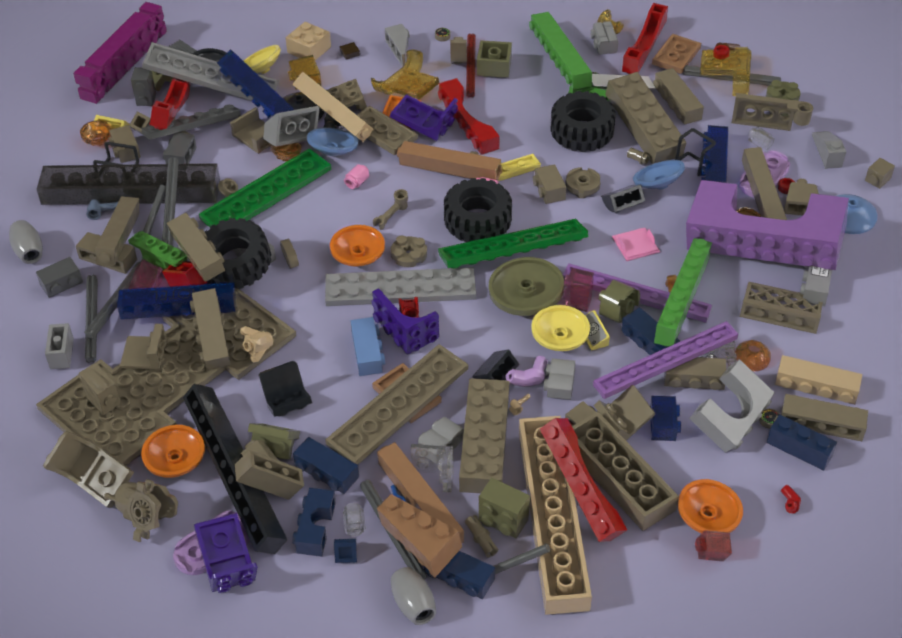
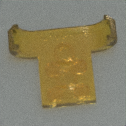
[700,47,752,96]
[371,49,440,100]

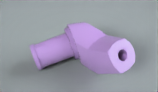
[506,356,548,387]

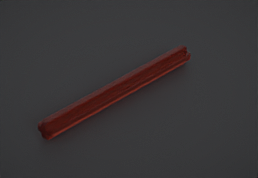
[466,33,476,98]

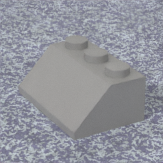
[263,106,319,147]

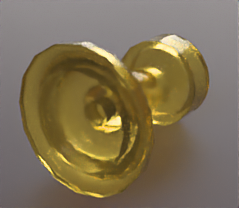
[597,9,624,34]

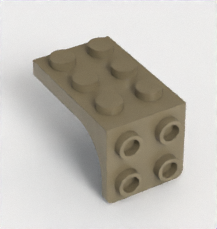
[43,431,134,508]

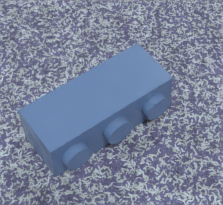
[350,317,386,376]

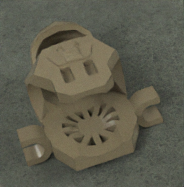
[104,479,178,542]

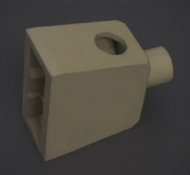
[784,179,819,216]

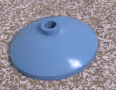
[307,128,358,156]
[633,160,685,190]
[837,194,878,234]

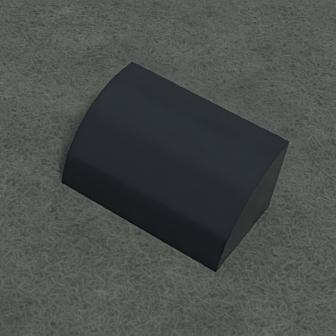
[601,184,645,212]
[472,349,520,381]

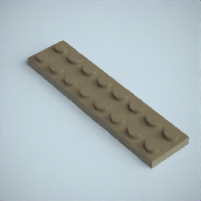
[325,344,468,465]

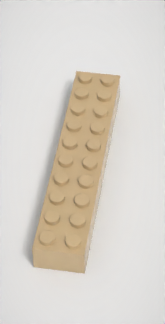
[519,416,592,615]

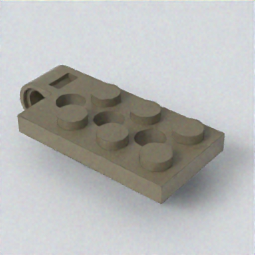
[731,93,813,131]

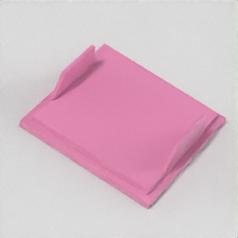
[612,227,660,261]

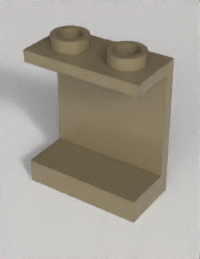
[230,107,272,154]

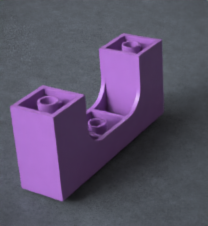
[686,180,849,270]

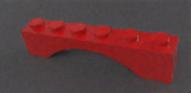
[622,3,668,74]
[150,78,191,130]
[438,78,500,155]
[540,418,627,542]

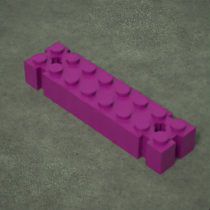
[73,2,167,104]

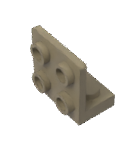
[326,79,367,111]
[120,324,167,369]
[593,385,655,440]

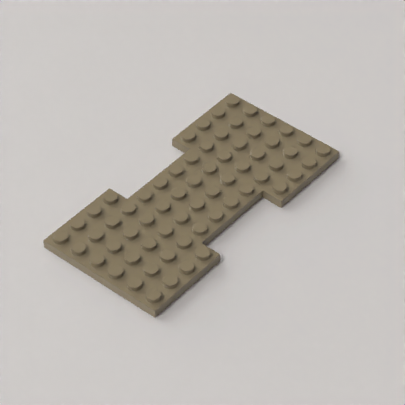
[36,282,296,466]

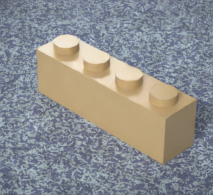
[775,355,862,404]

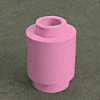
[344,164,369,189]

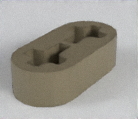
[280,238,299,269]

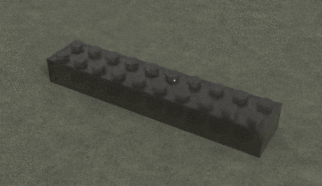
[36,163,220,205]

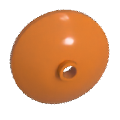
[330,225,385,267]
[141,425,205,478]
[678,479,743,536]

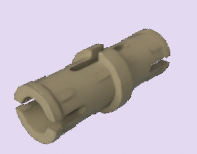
[465,515,499,558]

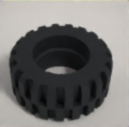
[550,91,616,152]
[444,178,512,242]
[205,218,272,290]

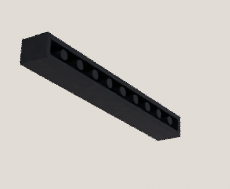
[183,384,288,554]

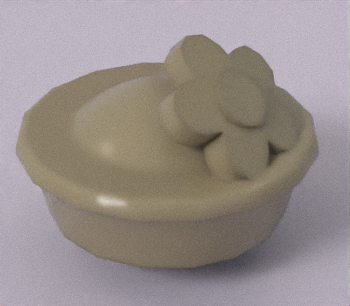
[218,178,238,197]

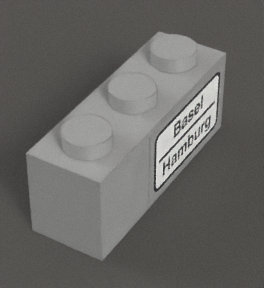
[800,266,832,307]

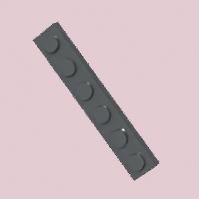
[142,104,241,140]

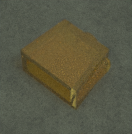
[288,55,322,90]

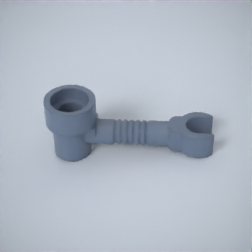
[86,199,118,220]

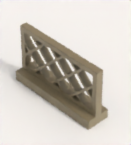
[740,281,823,334]

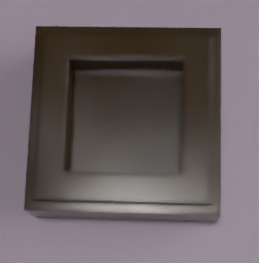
[339,42,360,59]

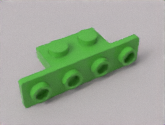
[128,231,188,272]

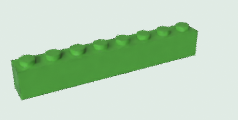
[529,11,592,90]
[654,238,712,347]

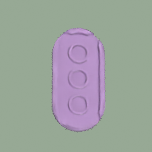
[739,150,790,197]
[173,510,250,575]

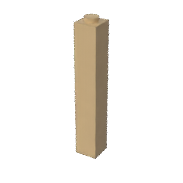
[292,71,374,142]

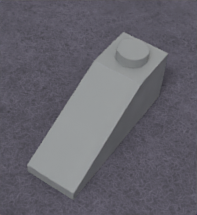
[385,24,410,68]
[812,131,846,169]

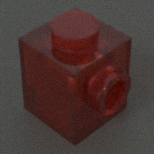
[695,530,732,561]

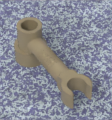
[373,189,408,230]

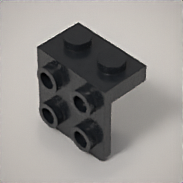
[259,361,312,417]

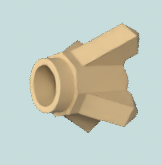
[240,326,273,363]

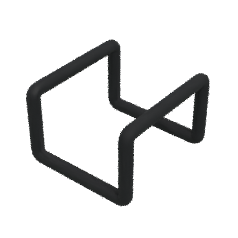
[675,128,716,176]
[93,142,139,181]

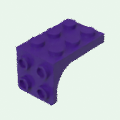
[390,94,458,141]
[371,288,440,355]
[194,513,258,593]

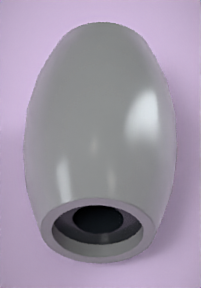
[9,220,43,264]
[391,567,436,625]

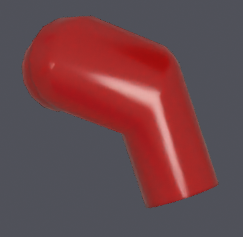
[781,485,801,514]

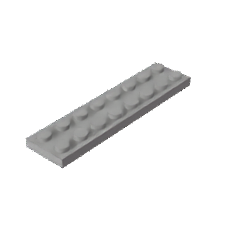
[142,42,279,106]
[325,267,476,306]

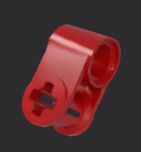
[398,297,419,318]

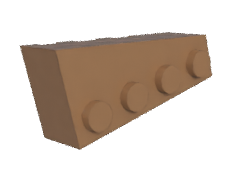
[377,494,462,578]

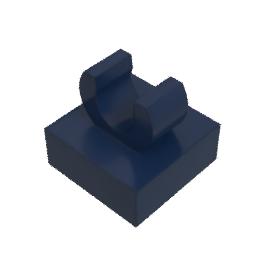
[334,539,357,563]

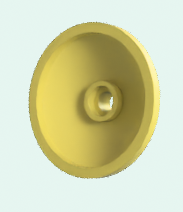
[237,45,281,74]
[531,305,590,351]

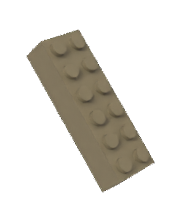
[605,72,687,164]
[459,378,510,493]
[572,412,679,531]

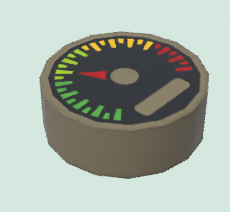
[435,27,450,41]
[759,408,779,429]

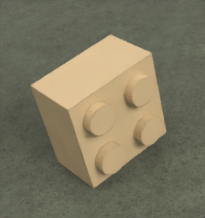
[285,22,331,63]

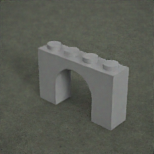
[689,359,775,453]

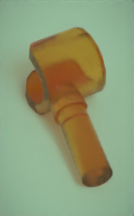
[665,275,677,293]

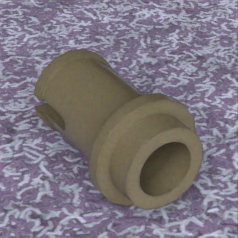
[627,147,650,165]

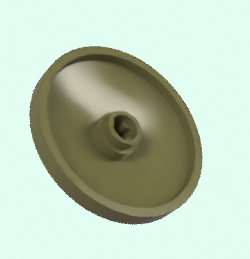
[489,257,564,316]

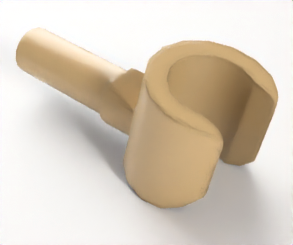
[509,394,531,415]

